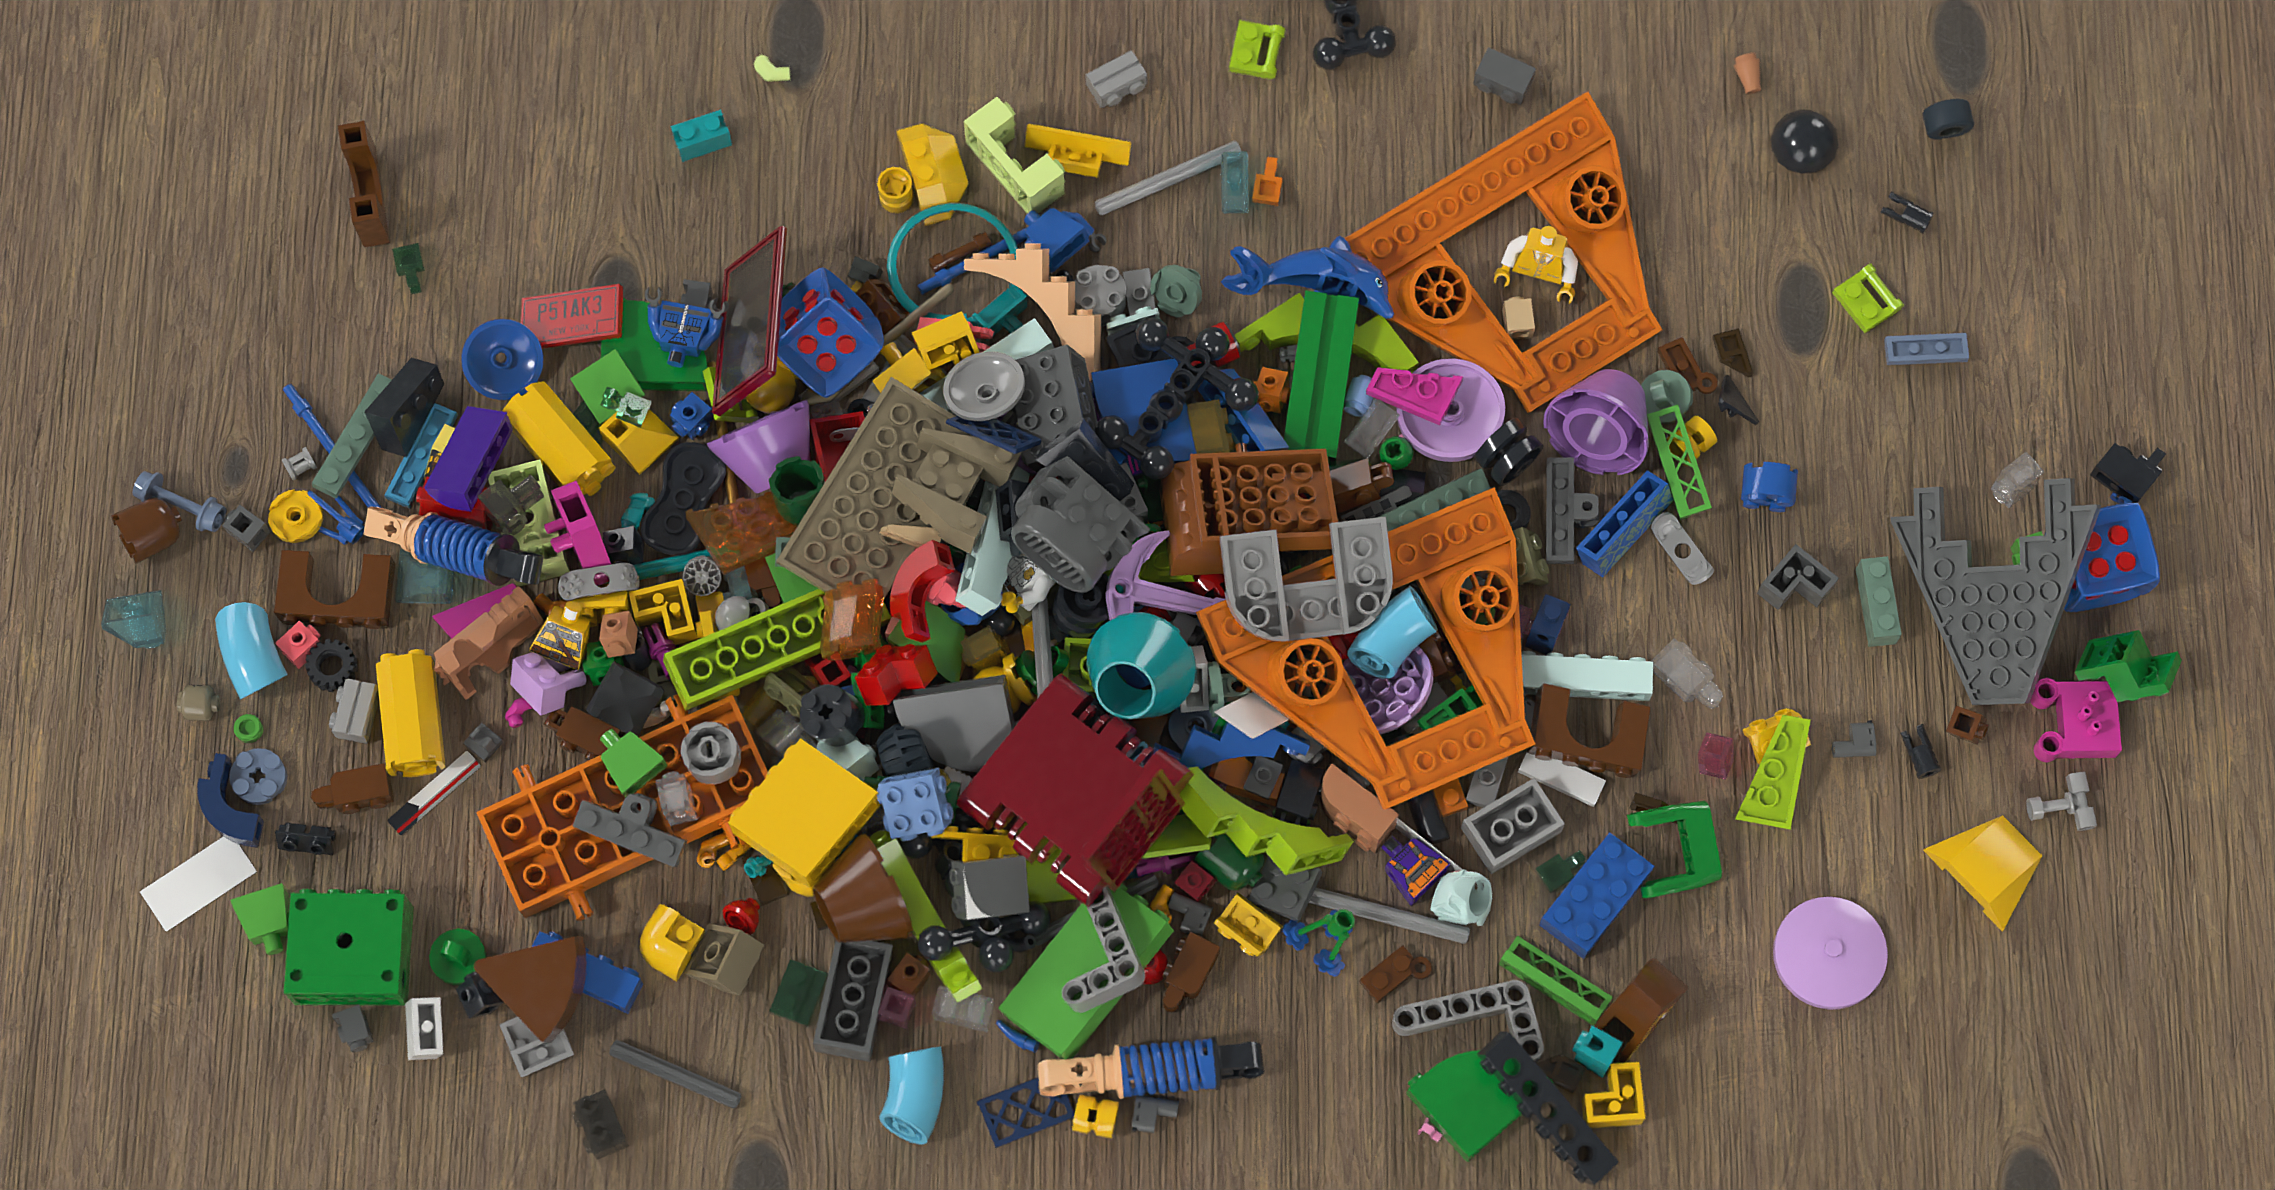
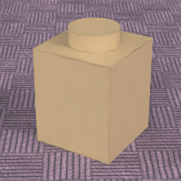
[1502,297,1535,340]

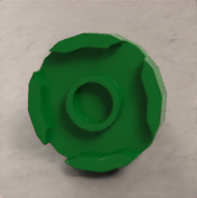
[1015,646,1069,696]
[429,928,487,986]

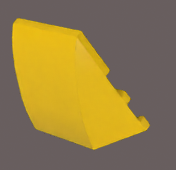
[1923,815,2042,932]

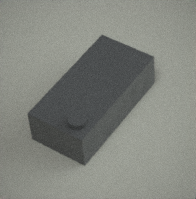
[813,940,894,1062]

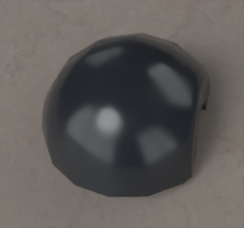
[1770,109,1838,174]

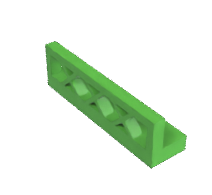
[1647,405,1712,520]
[1499,935,1613,1026]

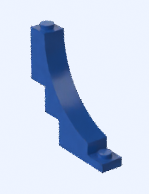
[1152,721,1310,769]

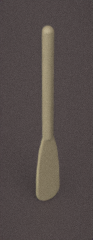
[801,284,954,412]

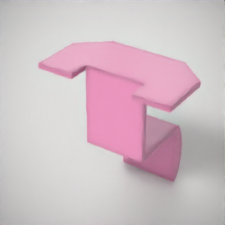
[1417,1118,1442,1142]

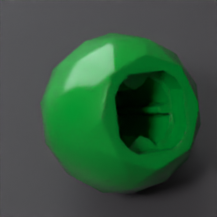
[1379,436,1413,470]

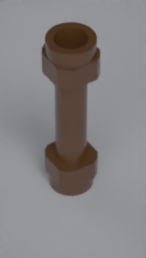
[928,232,992,274]

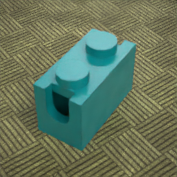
[671,110,732,162]
[1572,1026,1622,1078]

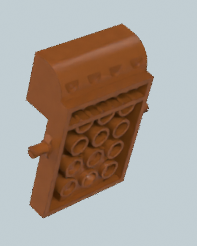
[1159,443,1338,576]

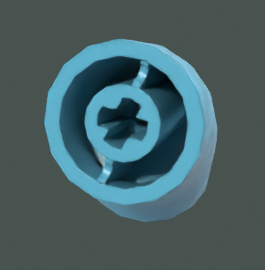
[1347,586,1438,679]
[215,602,288,699]
[880,1046,944,1144]

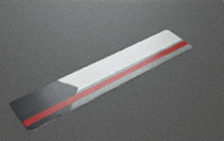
[387,751,481,835]

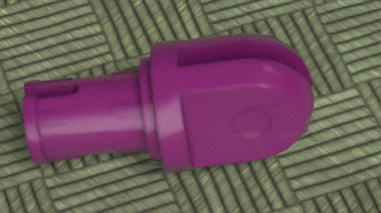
[643,622,676,679]
[1135,852,1196,877]

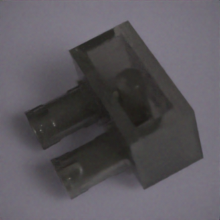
[478,474,544,535]
[571,1089,629,1160]

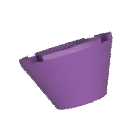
[1544,369,1649,475]
[707,400,811,494]

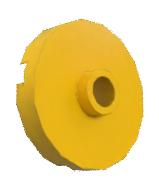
[268,490,323,543]

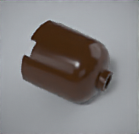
[111,498,182,564]

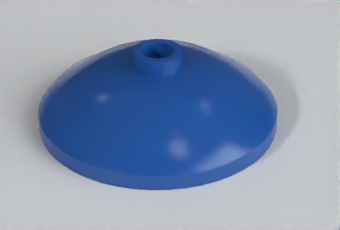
[461,319,543,400]

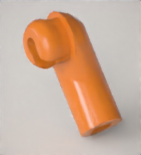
[534,593,573,615]

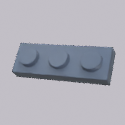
[1884,333,1969,365]

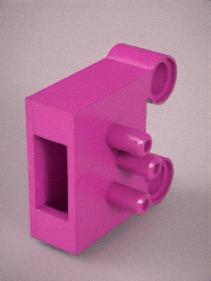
[544,480,611,586]
[2030,678,2122,763]

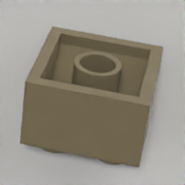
[684,923,764,995]

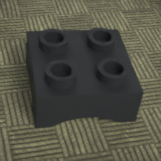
[586,661,664,737]

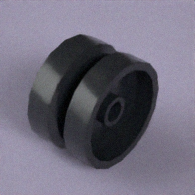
[1474,418,1544,486]
[1052,573,1118,639]

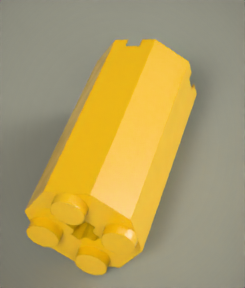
[502,381,616,496]
[376,649,446,778]

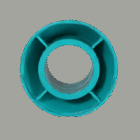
[1087,612,1196,719]

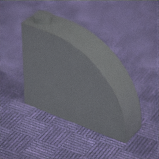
[893,675,1016,772]

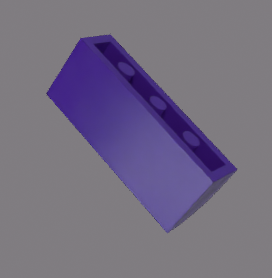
[424,406,513,512]

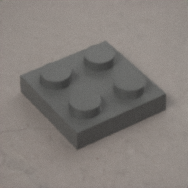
[1248,856,1323,922]

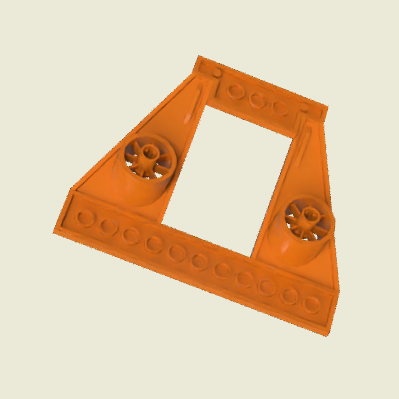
[1344,91,1662,413]
[1196,487,1535,810]

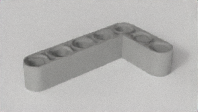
[1062,886,1145,1013]
[1392,980,1543,1063]

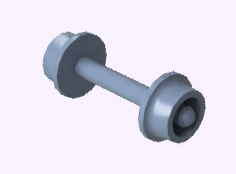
[133,471,226,532]

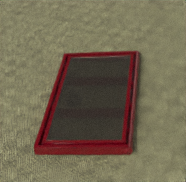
[712,226,787,416]

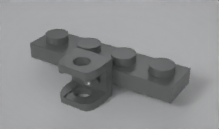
[1546,457,1599,564]
[572,793,687,867]

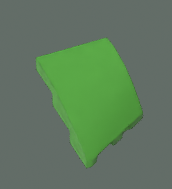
[887,601,965,683]

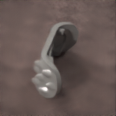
[1651,512,1714,585]
[558,563,639,601]

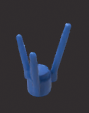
[307,491,364,545]

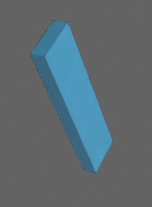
[384,403,458,509]

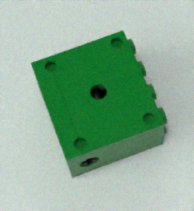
[284,889,414,1006]

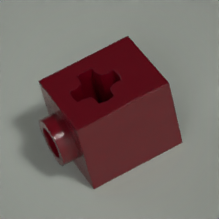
[1174,861,1216,902]

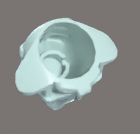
[1431,869,1492,926]

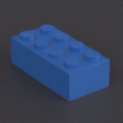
[1539,832,1655,959]

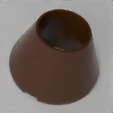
[812,834,913,943]

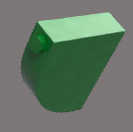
[601,298,708,391]
[1406,1050,1554,1162]

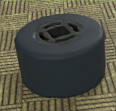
[1922,99,1974,140]

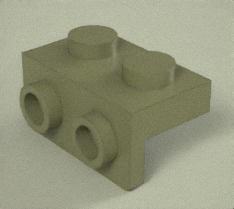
[1513,527,1549,587]
[763,666,816,717]

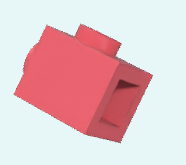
[275,621,321,669]

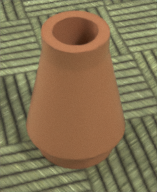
[1734,53,1761,94]

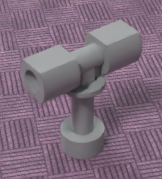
[2026,772,2097,831]

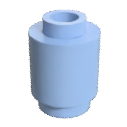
[1344,375,1374,417]

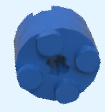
[1741,462,1798,512]

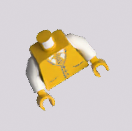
[1494,226,1578,304]

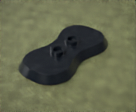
[641,442,726,555]

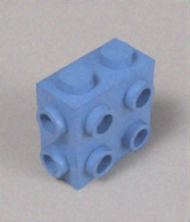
[877,768,953,841]

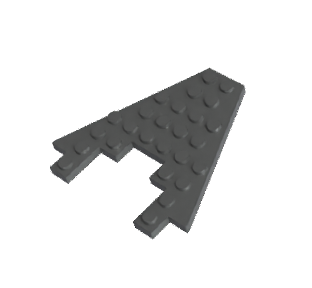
[1891,478,2101,705]

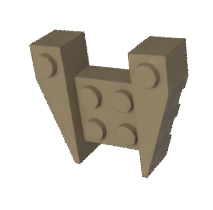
[892,428,1021,554]

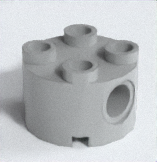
[1075,265,1126,326]
[681,722,741,784]

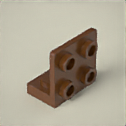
[855,279,910,335]

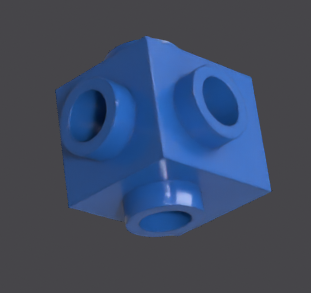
[670,392,714,440]

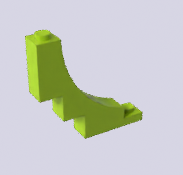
[1234,292,1419,373]
[1179,766,1354,875]
[870,830,982,1003]

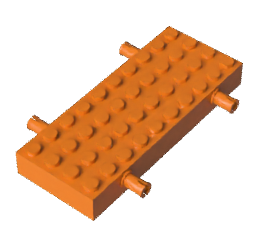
[476,695,768,921]

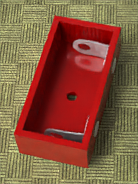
[810,411,865,482]

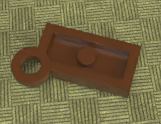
[1657,337,1718,394]
[1359,945,1432,1003]

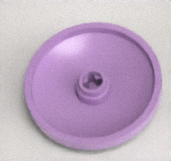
[1397,359,1505,462]
[1773,897,1888,1009]

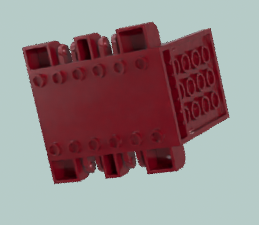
[957,674,1194,908]

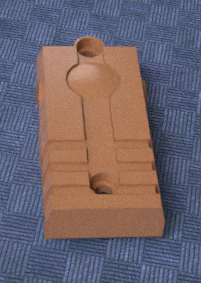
[433,586,544,700]

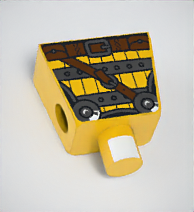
[529,601,591,670]

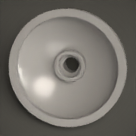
[943,352,1025,421]

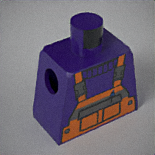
[1381,836,1451,906]

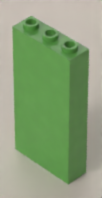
[998,884,1174,1060]

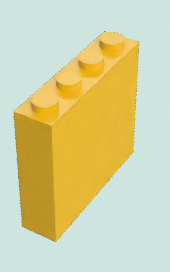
[728,738,881,888]

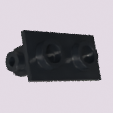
[275,822,336,855]

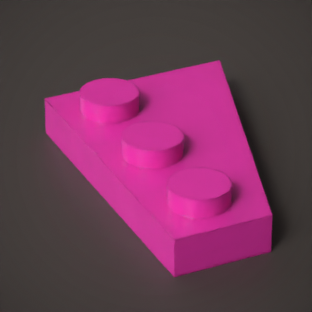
[1366,368,1463,426]
[432,583,516,639]

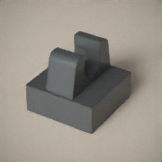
[463,722,504,763]

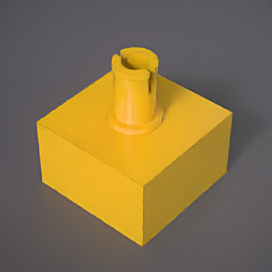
[873,342,945,393]

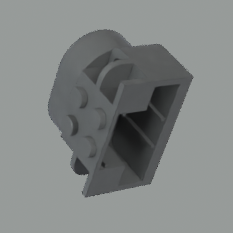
[1011,456,1150,592]

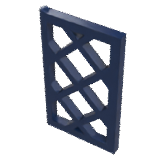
[946,416,1042,454]
[977,1077,1075,1148]

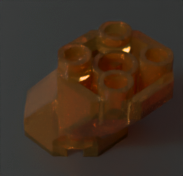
[820,578,884,661]

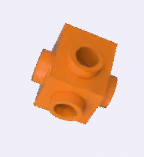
[1253,367,1291,413]

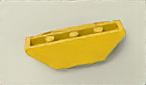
[896,124,968,226]

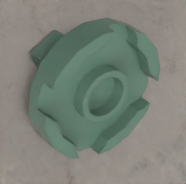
[1150,265,1202,317]
[1641,370,1693,425]
[1207,661,1251,718]

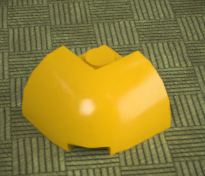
[640,904,706,982]

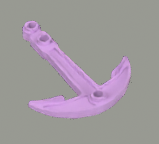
[1106,530,1226,620]

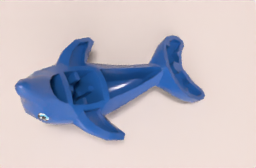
[1221,236,1394,319]

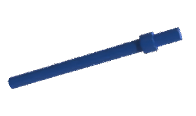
[917,226,1029,295]
[283,384,381,508]

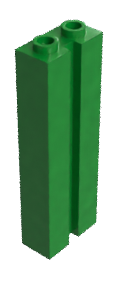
[1284,290,1359,464]

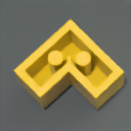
[912,311,980,371]
[628,579,698,645]
[1582,1062,1645,1128]

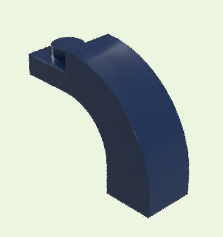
[197,753,264,848]

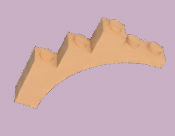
[964,243,1101,381]

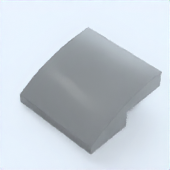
[499,1017,574,1077]

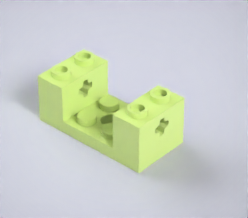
[964,97,1065,214]
[488,460,570,586]

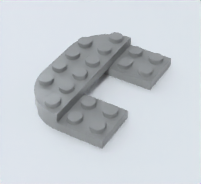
[1219,517,1393,641]

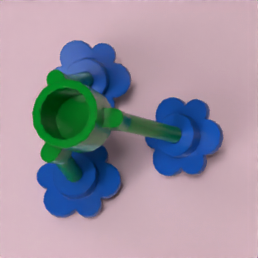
[1282,909,1355,976]

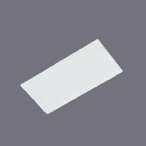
[1214,692,1289,739]
[140,837,257,932]

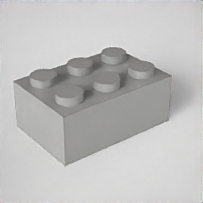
[1461,778,1565,874]

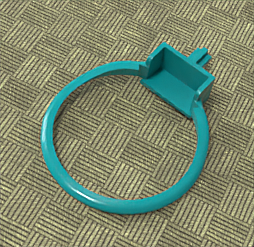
[887,203,1027,341]

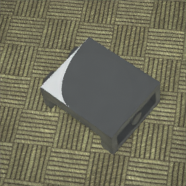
[950,854,1029,920]

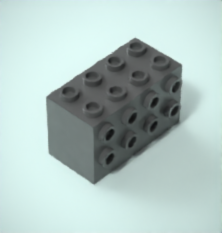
[1012,344,1098,473]

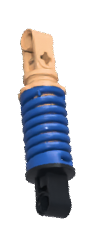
[363,507,544,586]
[1038,1036,1264,1099]

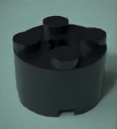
[800,684,865,746]

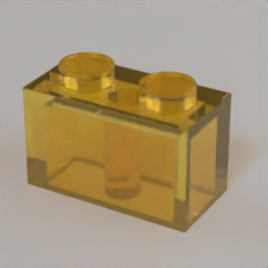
[1187,399,1233,454]
[960,626,1012,673]

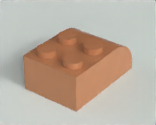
[1320,764,1399,853]

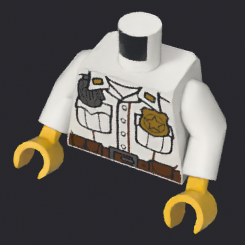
[1001,556,1055,613]

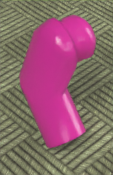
[505,697,533,728]

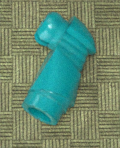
[620,492,655,530]

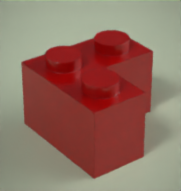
[854,644,938,706]

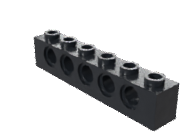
[1477,1031,1619,1185]

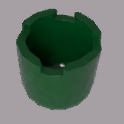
[769,456,825,525]
[1194,833,1265,891]

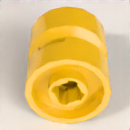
[877,167,914,213]
[1666,416,1717,466]
[1072,1094,1119,1139]

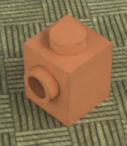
[599,611,638,658]

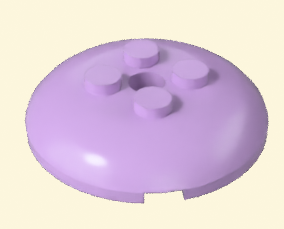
[1343,646,1433,735]

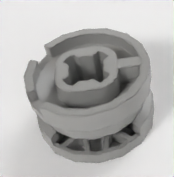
[683,555,722,596]

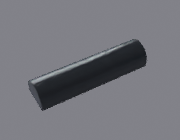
[1387,733,1450,845]

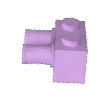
[510,652,586,716]

